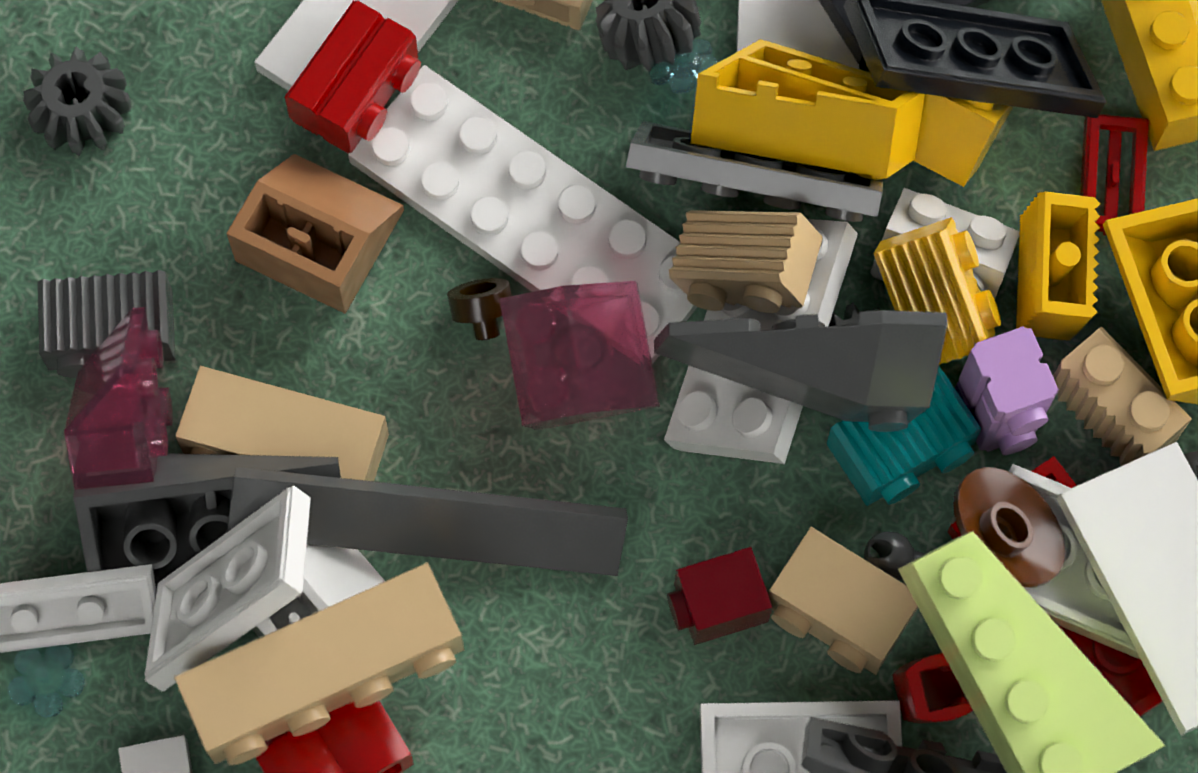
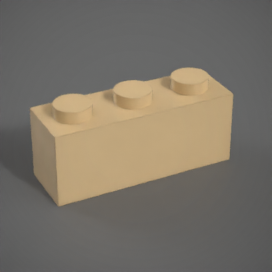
[175,366,389,481]

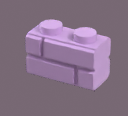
[955,326,1059,455]

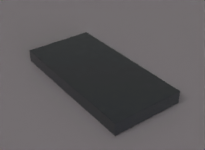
[843,0,1106,118]

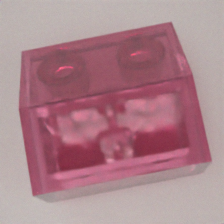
[64,307,173,490]

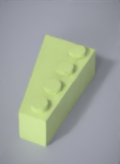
[898,531,1165,773]

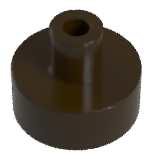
[447,278,514,340]

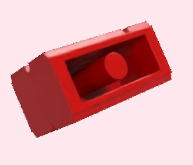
[285,0,421,153]

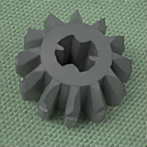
[596,0,701,72]
[23,46,132,156]

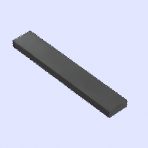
[227,467,628,576]

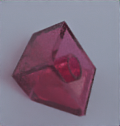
[500,281,660,431]

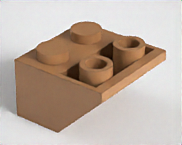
[226,154,404,314]

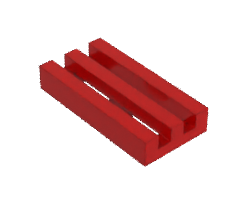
[1080,114,1149,236]

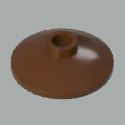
[953,467,1065,588]

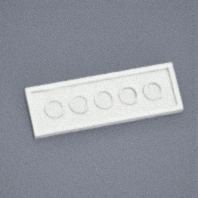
[348,65,697,372]

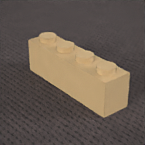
[174,562,464,765]

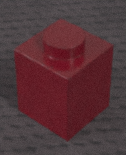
[667,547,773,645]

